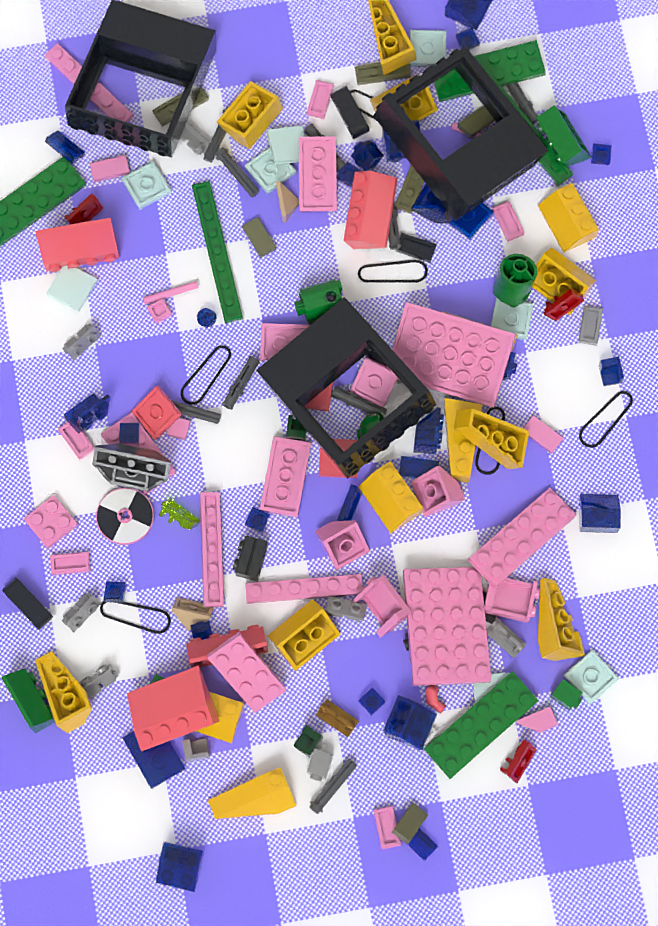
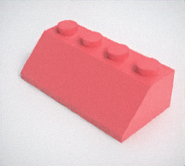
[343,171,398,249]
[186,625,268,668]

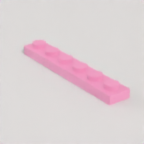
[44,43,134,122]
[199,492,224,607]
[245,574,362,604]

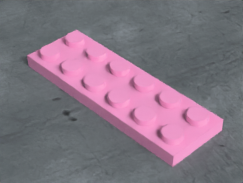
[468,488,577,588]

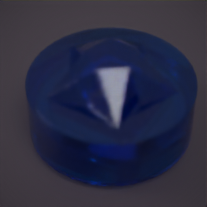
[197,308,217,327]

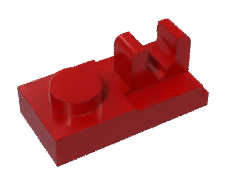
[64,193,104,225]
[543,289,584,321]
[500,740,537,784]

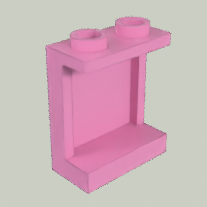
[353,575,412,638]
[484,578,540,623]

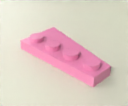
[260,323,310,361]

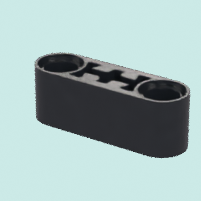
[330,86,370,139]
[2,577,53,630]

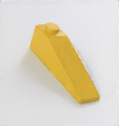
[538,578,585,661]
[35,651,92,733]
[208,767,296,819]

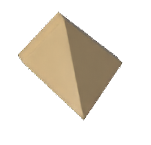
[276,181,299,223]
[172,597,214,631]

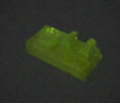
[159,498,200,530]

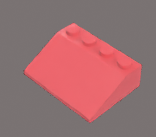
[35,218,120,272]
[127,666,220,751]

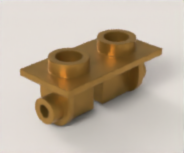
[316,699,359,737]

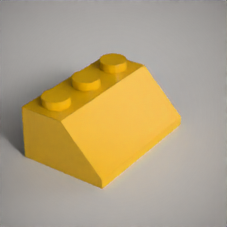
[370,75,438,123]
[217,81,283,150]
[537,183,599,253]
[532,247,597,315]
[358,461,423,534]
[267,599,341,671]
[195,692,245,744]

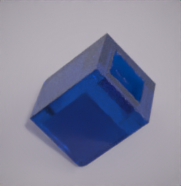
[598,357,624,387]

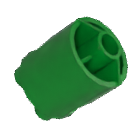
[493,253,537,307]
[294,279,343,325]

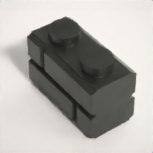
[233,536,268,581]

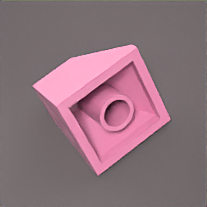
[411,466,465,517]
[315,520,370,570]

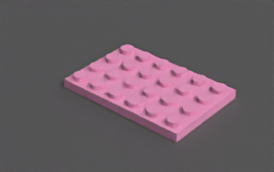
[387,302,516,408]
[403,567,492,686]

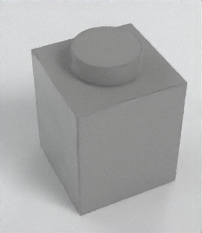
[307,749,333,782]

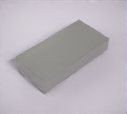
[578,306,603,346]

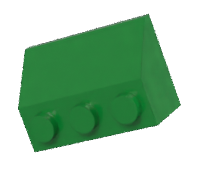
[536,105,592,166]
[1,668,55,734]

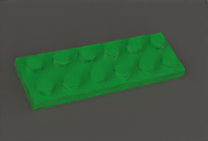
[433,40,546,103]
[0,156,87,247]
[424,671,539,779]

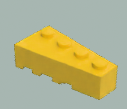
[368,0,417,75]
[443,398,482,483]
[454,408,529,469]

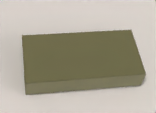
[457,106,495,139]
[242,217,276,258]
[391,803,429,844]

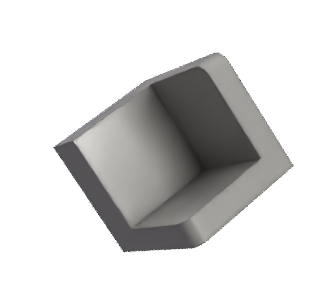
[182,738,210,762]

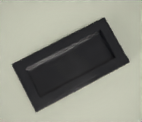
[395,233,437,263]

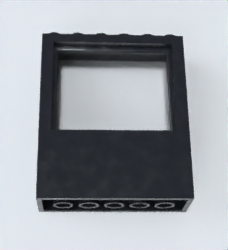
[65,0,216,158]
[373,46,548,221]
[256,297,437,479]

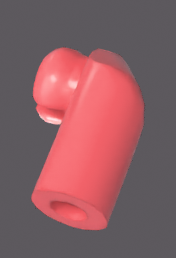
[425,685,446,714]

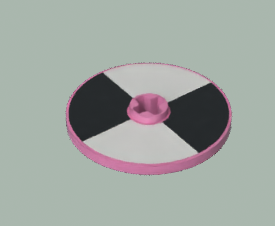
[96,488,154,545]

